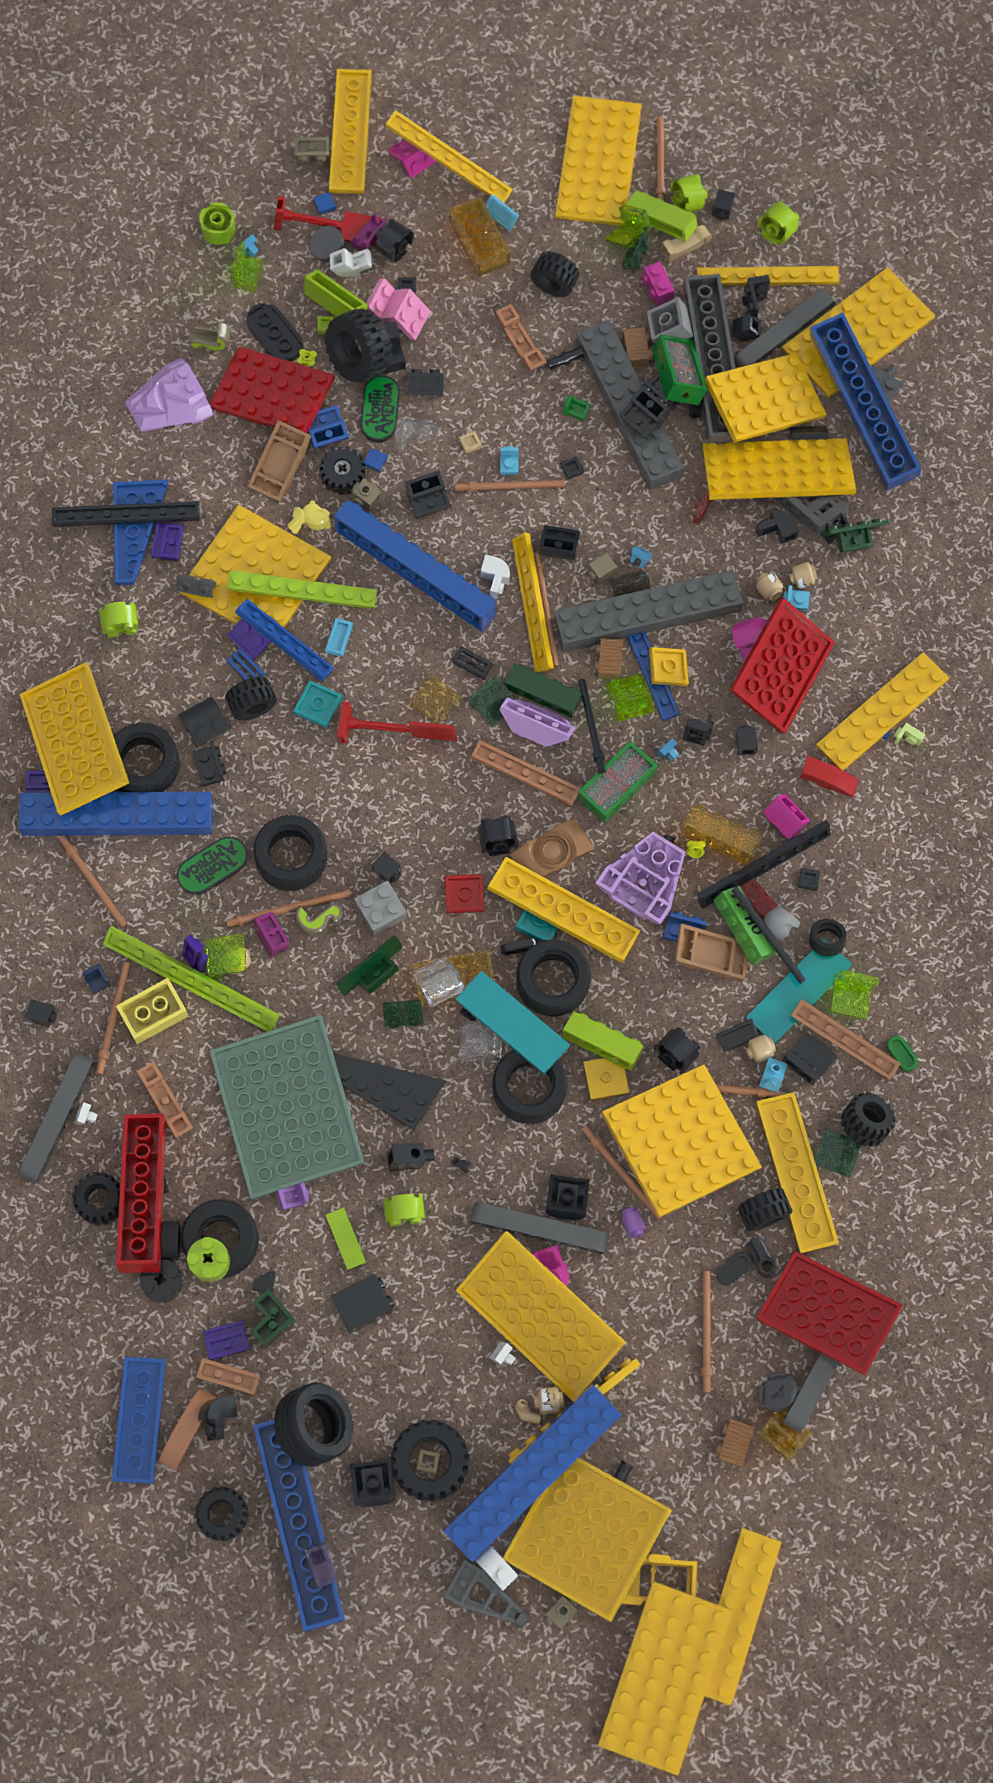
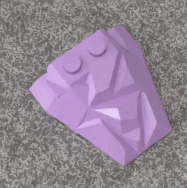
[125,358,214,432]
[595,832,685,925]

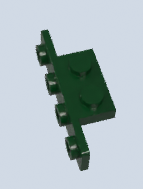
[821,518,890,553]
[336,935,402,996]

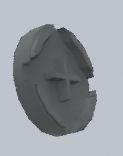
[309,226,344,261]
[759,1372,798,1412]

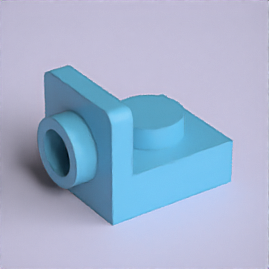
[500,446,519,475]
[783,585,810,611]

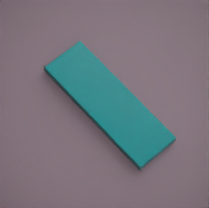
[745,938,853,1044]
[455,971,570,1075]

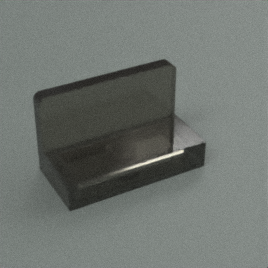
[608,570,651,597]

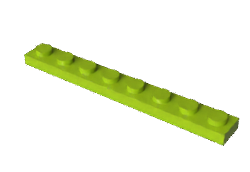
[227,570,377,609]

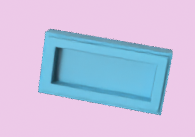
[483,195,519,231]
[325,618,353,657]

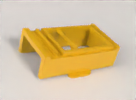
[622,1554,697,1605]

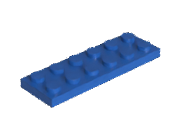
[112,1357,166,1484]

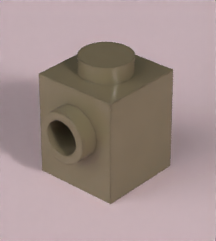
[588,553,618,585]
[545,1596,578,1630]

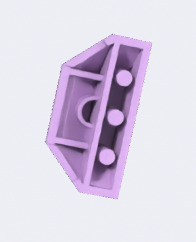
[500,698,575,747]

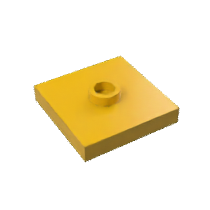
[649,647,689,686]
[583,1058,629,1101]

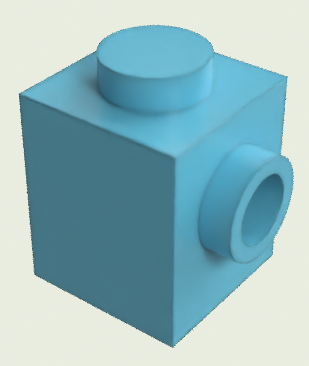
[759,1058,787,1093]

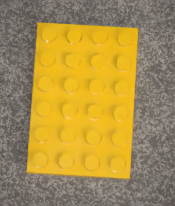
[704,353,827,443]

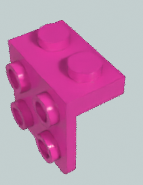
[388,139,436,178]

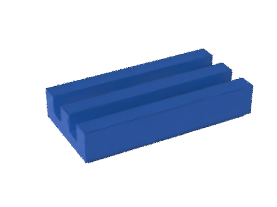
[226,648,265,680]

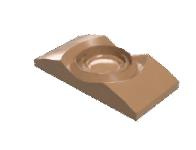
[247,420,311,502]
[510,818,595,878]
[674,924,748,980]

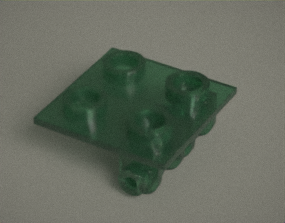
[622,227,649,274]
[469,675,515,727]
[383,999,424,1028]
[814,1128,862,1178]

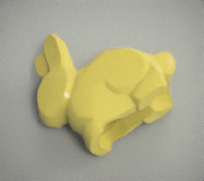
[287,500,331,535]

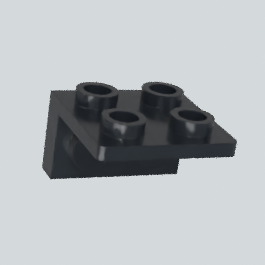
[742,275,770,318]
[782,1032,836,1086]

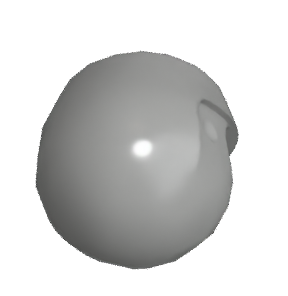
[763,906,800,940]

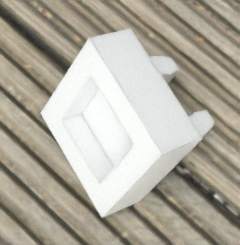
[73,1102,98,1125]
[489,1342,516,1365]

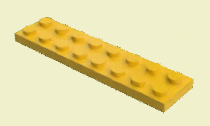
[329,69,372,194]
[816,652,949,771]
[487,857,640,963]
[756,1092,839,1254]
[705,1528,782,1706]

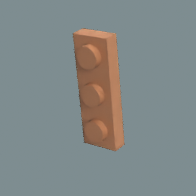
[196,1358,261,1396]

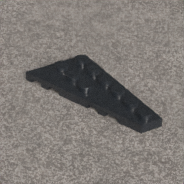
[333,1053,446,1130]

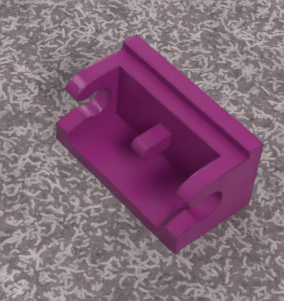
[350,213,387,251]
[253,911,290,959]

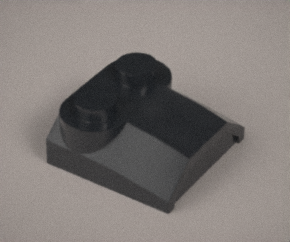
[546,1174,590,1220]
[350,1458,396,1507]

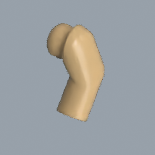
[515,1399,541,1425]

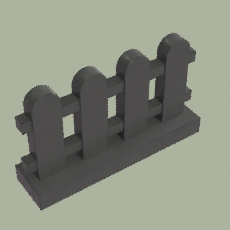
[774,495,849,538]

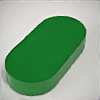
[886,1036,918,1072]

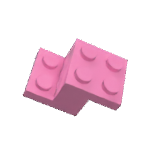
[366,278,431,340]

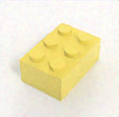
[116,978,189,1044]

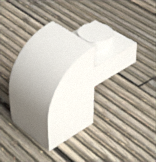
[330,248,372,277]
[481,555,510,599]
[474,1545,518,1590]

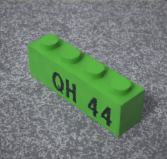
[713,886,776,965]

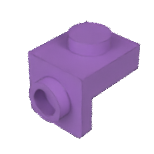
[275,1182,309,1211]

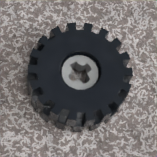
[320,446,366,495]

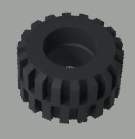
[530,251,580,297]
[225,676,277,721]
[840,1092,896,1147]
[72,1172,120,1226]
[737,1188,793,1231]
[195,1487,249,1541]

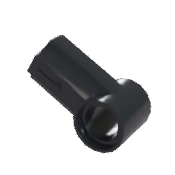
[746,1236,777,1278]

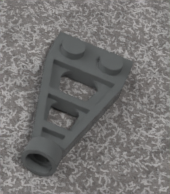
[443,1560,530,1629]

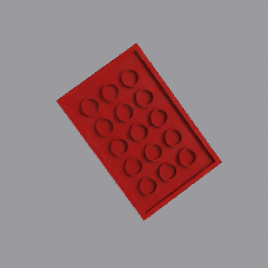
[209,347,335,433]
[729,598,835,734]
[756,1251,903,1376]

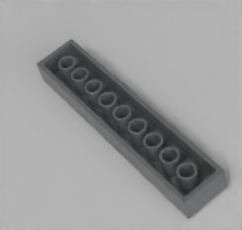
[683,274,744,444]
[576,320,684,490]
[553,570,743,652]

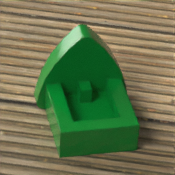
[563,395,591,421]

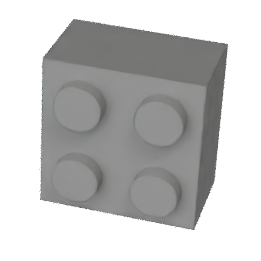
[647,297,693,343]
[354,881,407,937]

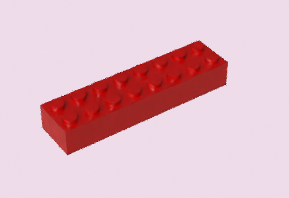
[116,1114,167,1273]

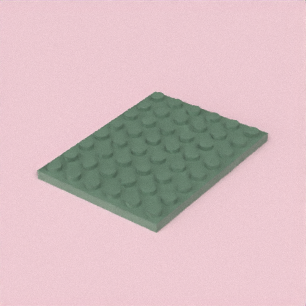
[210,1015,365,1200]

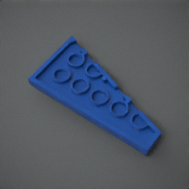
[113,479,169,586]

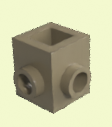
[352,479,381,511]

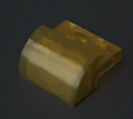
[757,1410,812,1463]

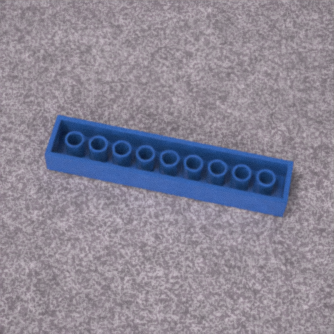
[810,312,922,491]
[334,500,496,632]
[18,792,213,836]
[443,1384,621,1562]
[253,1419,346,1632]

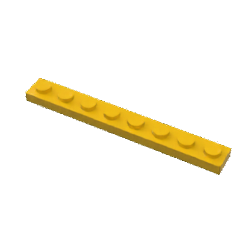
[385,110,513,203]
[697,266,839,286]
[512,532,554,674]
[507,1358,641,1464]

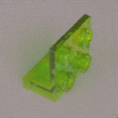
[605,204,652,248]
[230,240,264,292]
[606,674,654,722]
[206,934,246,981]
[830,970,879,1020]

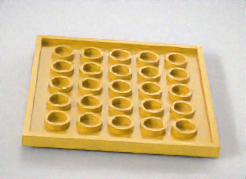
[179,504,332,646]
[601,1065,762,1218]
[503,1458,672,1622]

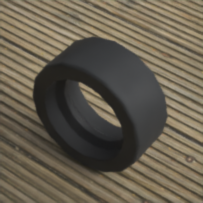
[809,919,847,956]
[161,1221,181,1259]

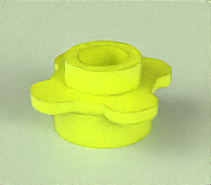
[297,349,317,367]
[686,841,706,858]

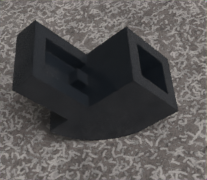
[756,511,799,544]
[198,1396,237,1441]

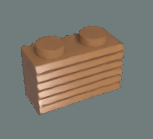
[622,327,652,368]
[595,638,623,680]
[715,1419,754,1468]

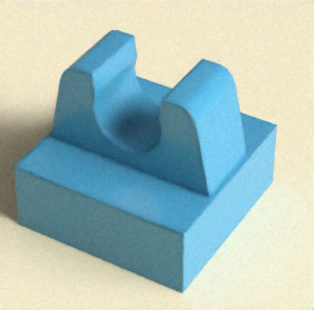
[237,234,259,257]
[630,546,654,568]
[655,738,679,761]

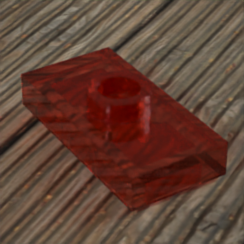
[692,489,712,525]
[740,878,778,919]

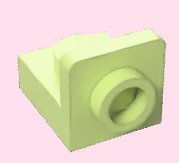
[894,723,925,746]

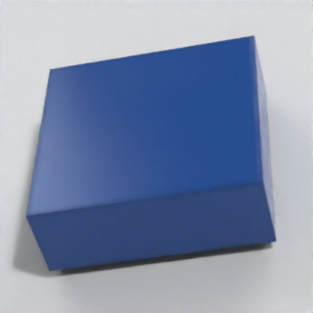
[314,192,336,215]
[364,448,388,472]

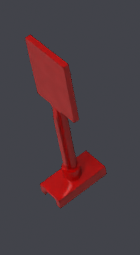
[273,196,383,247]
[337,701,458,744]

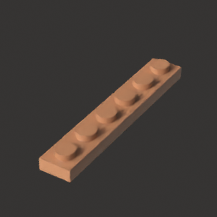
[471,740,581,806]
[791,999,901,1080]

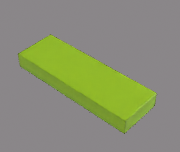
[326,1207,366,1271]

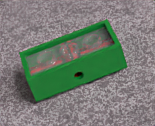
[652,334,707,405]
[577,740,658,824]

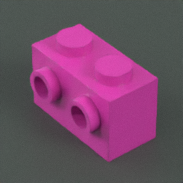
[642,261,675,306]
[763,793,810,839]

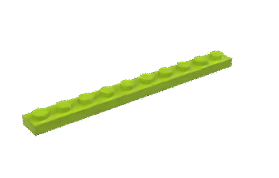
[103,926,280,1032]

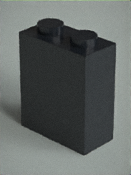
[331,1274,395,1334]

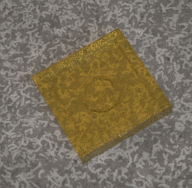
[409,675,462,724]

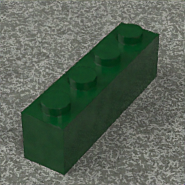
[504,663,582,718]

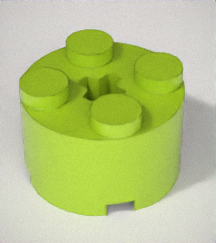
[670,174,708,212]
[757,201,799,245]
[199,202,236,245]
[99,602,139,638]
[383,1194,425,1227]
[187,1237,230,1282]

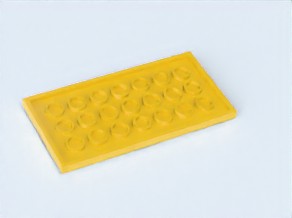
[555,95,642,227]
[781,267,935,398]
[702,438,856,500]
[20,662,129,816]
[455,1231,626,1401]
[598,1581,732,1776]

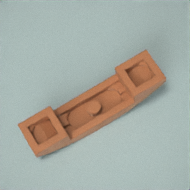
[496,304,547,371]
[137,1061,193,1139]
[158,1388,216,1471]

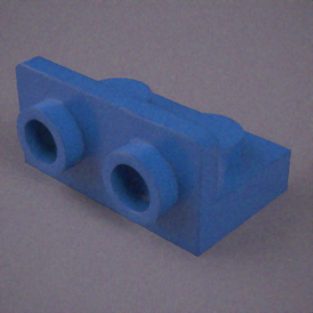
[663,912,707,942]

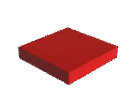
[444,874,485,914]

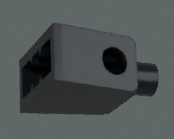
[387,1143,435,1172]

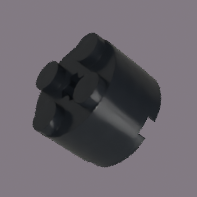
[374,218,414,262]
[477,815,519,856]
[654,1027,700,1074]
[140,1259,183,1303]

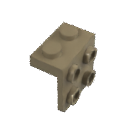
[294,137,330,163]

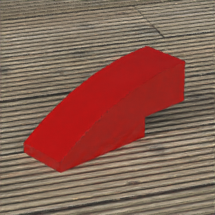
[800,756,859,797]

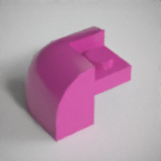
[732,617,767,662]
[531,1245,569,1286]

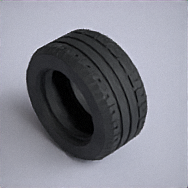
[113,722,180,792]
[253,815,327,891]
[516,939,591,1017]
[492,1050,567,1124]
[274,1382,353,1467]

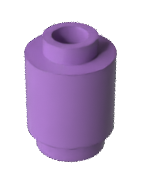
[621,1207,646,1238]

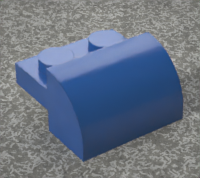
[308,405,349,449]

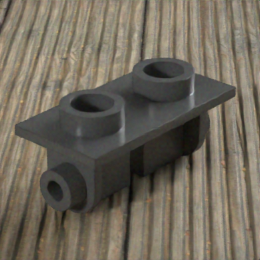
[176,574,216,598]

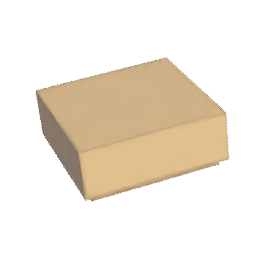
[458,431,482,454]
[416,1449,440,1474]

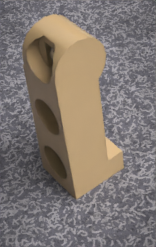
[661,225,712,263]

